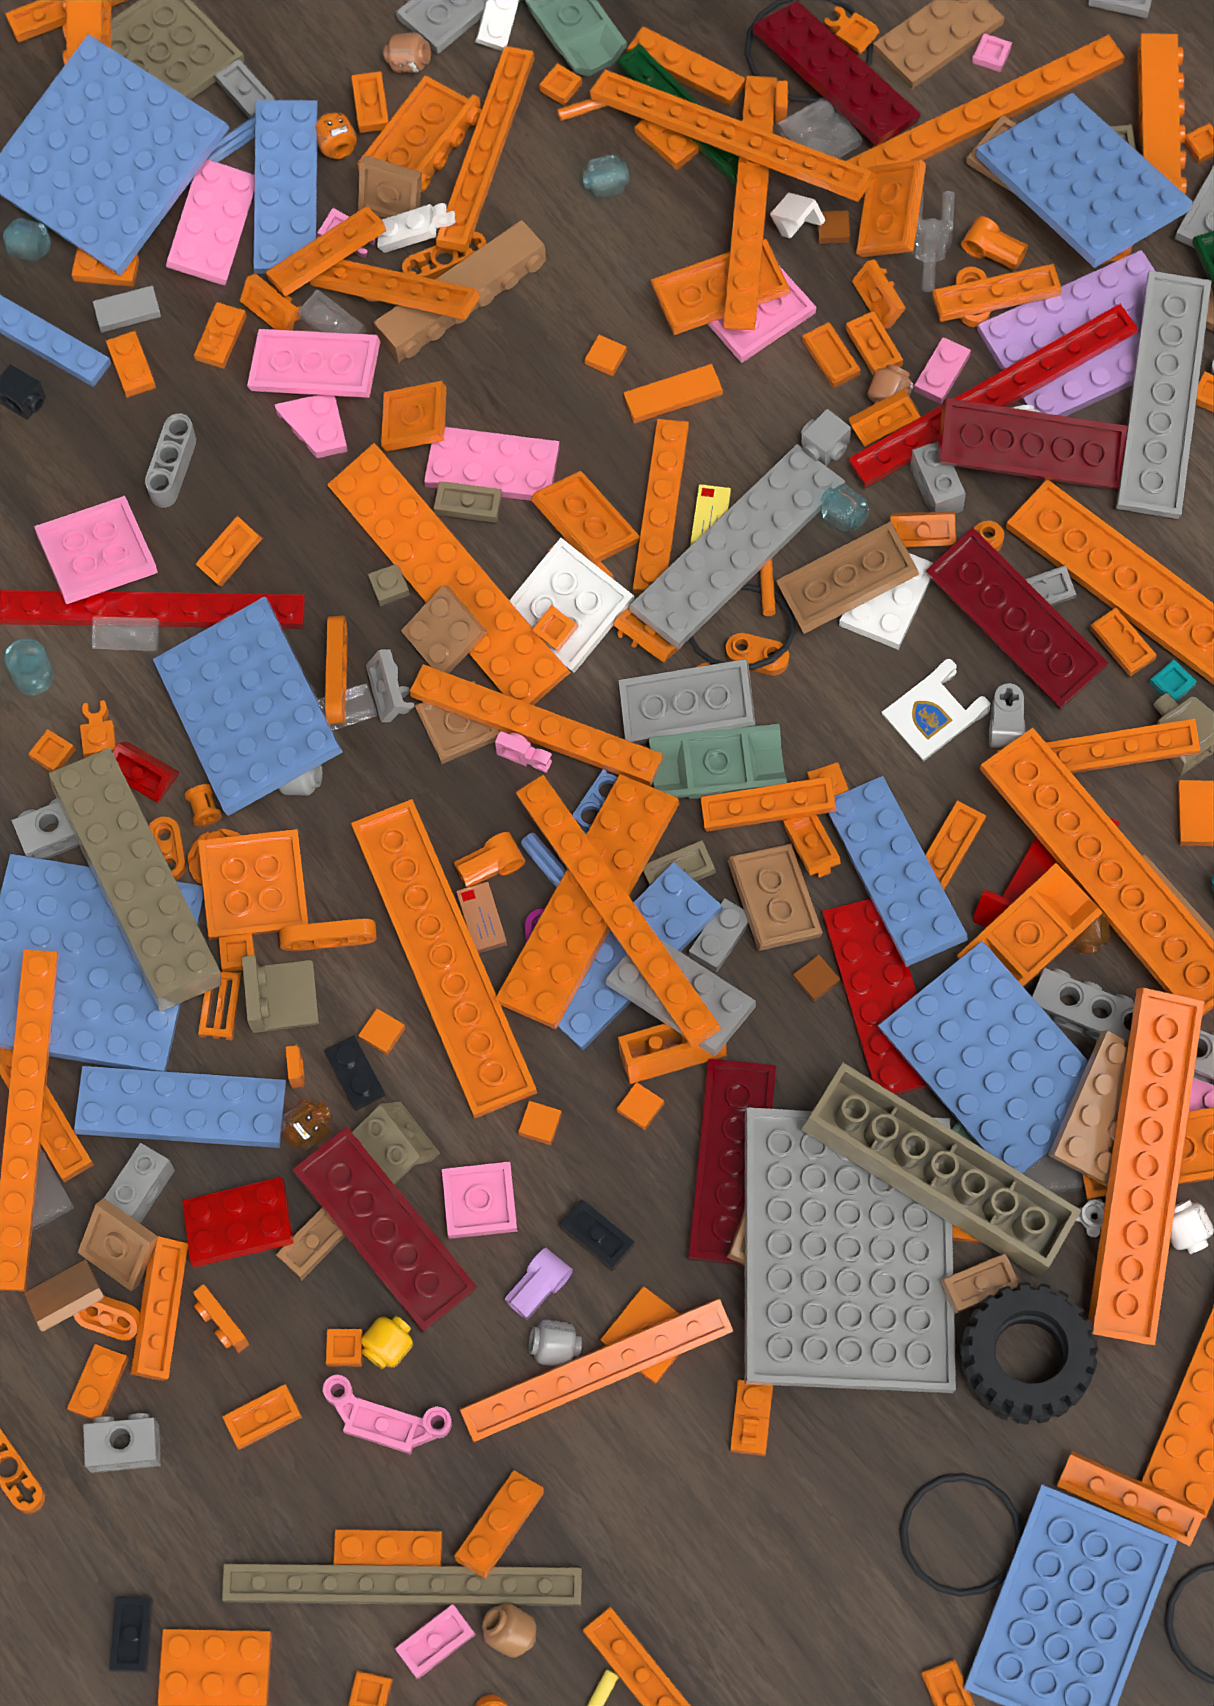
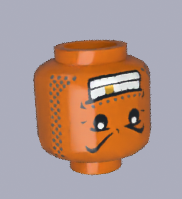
[315,113,357,159]

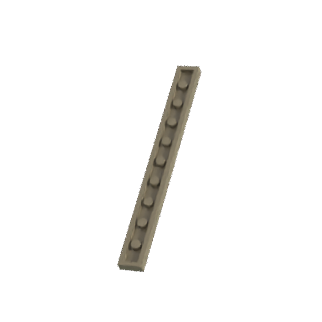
[222,1564,582,1606]

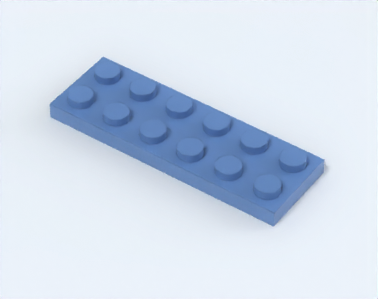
[254,100,317,274]
[827,776,968,967]
[558,862,722,1051]
[74,1066,286,1148]

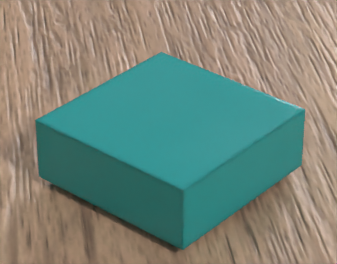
[1149,659,1197,702]

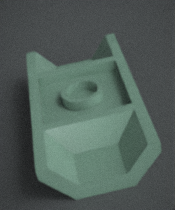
[524,0,627,77]
[649,724,787,799]

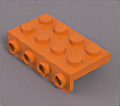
[357,75,482,192]

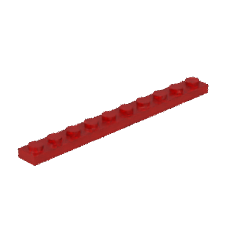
[849,303,1137,488]
[0,590,306,629]

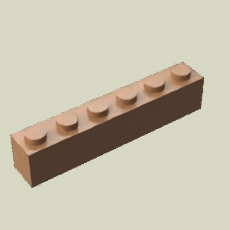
[374,220,546,363]

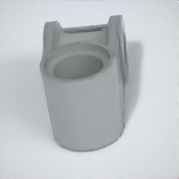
[989,683,1025,748]

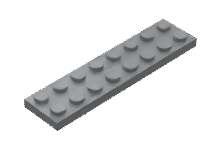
[1116,270,1211,519]
[629,444,845,649]

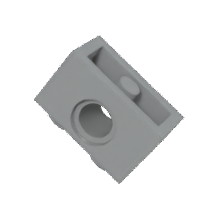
[910,441,966,513]
[11,799,79,860]
[104,1143,175,1223]
[83,1413,161,1473]

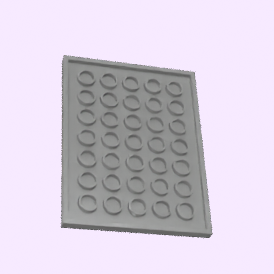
[745,1108,956,1393]

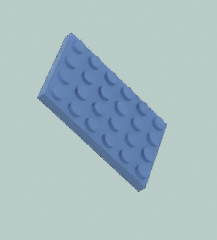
[976,93,1192,268]
[153,597,343,816]
[878,941,1088,1174]
[964,1485,1178,1706]

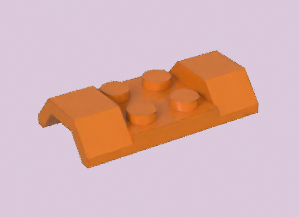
[957,863,1103,987]

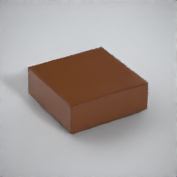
[818,211,850,244]
[793,955,840,1003]

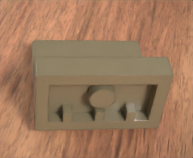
[242,955,319,1033]
[352,1101,440,1185]

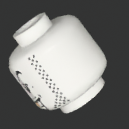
[1170,1199,1214,1254]

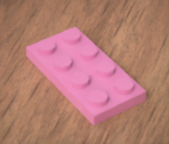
[166,159,255,286]
[247,329,380,398]
[424,427,560,501]

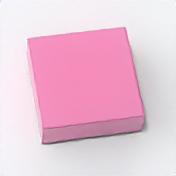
[972,33,1012,73]

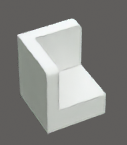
[770,193,826,238]

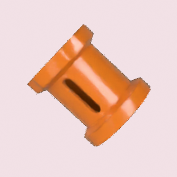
[184,784,222,827]

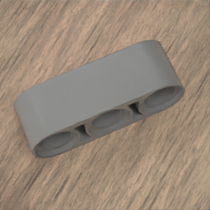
[145,413,196,508]

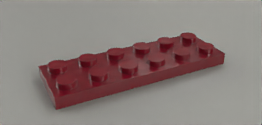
[753,1,921,146]
[937,398,1128,491]
[926,527,1108,710]
[689,1059,776,1266]
[293,1126,477,1332]

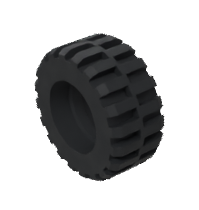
[960,1282,1098,1425]

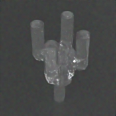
[914,191,955,292]

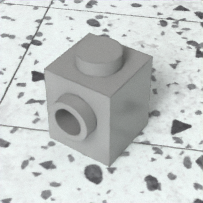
[801,409,851,466]

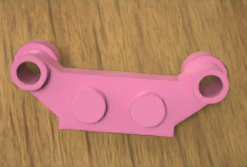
[323,1375,452,1454]

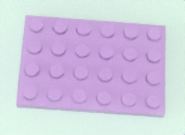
[977,250,1204,416]

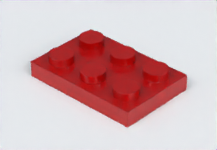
[182,1177,294,1268]

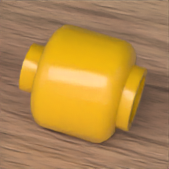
[361,1316,413,1369]

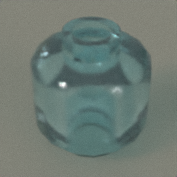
[583,154,630,198]
[3,218,51,261]
[821,484,869,532]

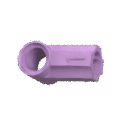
[504,1248,573,1320]

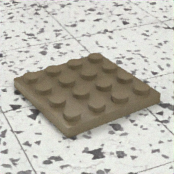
[111,0,245,100]

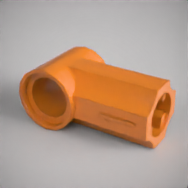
[961,216,1028,271]
[454,832,525,888]

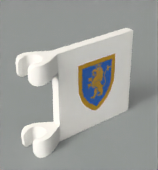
[882,659,990,762]

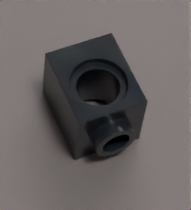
[0,364,46,420]

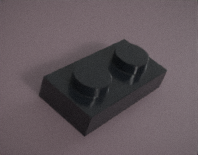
[324,1036,386,1111]
[560,1199,635,1271]
[109,1597,153,1673]

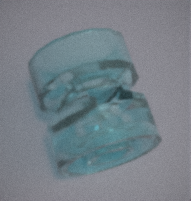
[4,638,54,695]

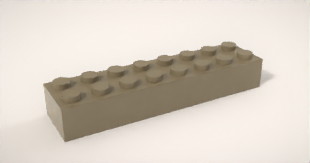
[49,748,222,1012]
[801,1063,1081,1277]

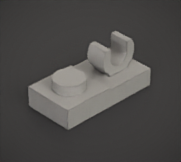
[366,650,414,722]

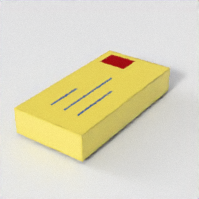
[691,484,731,545]

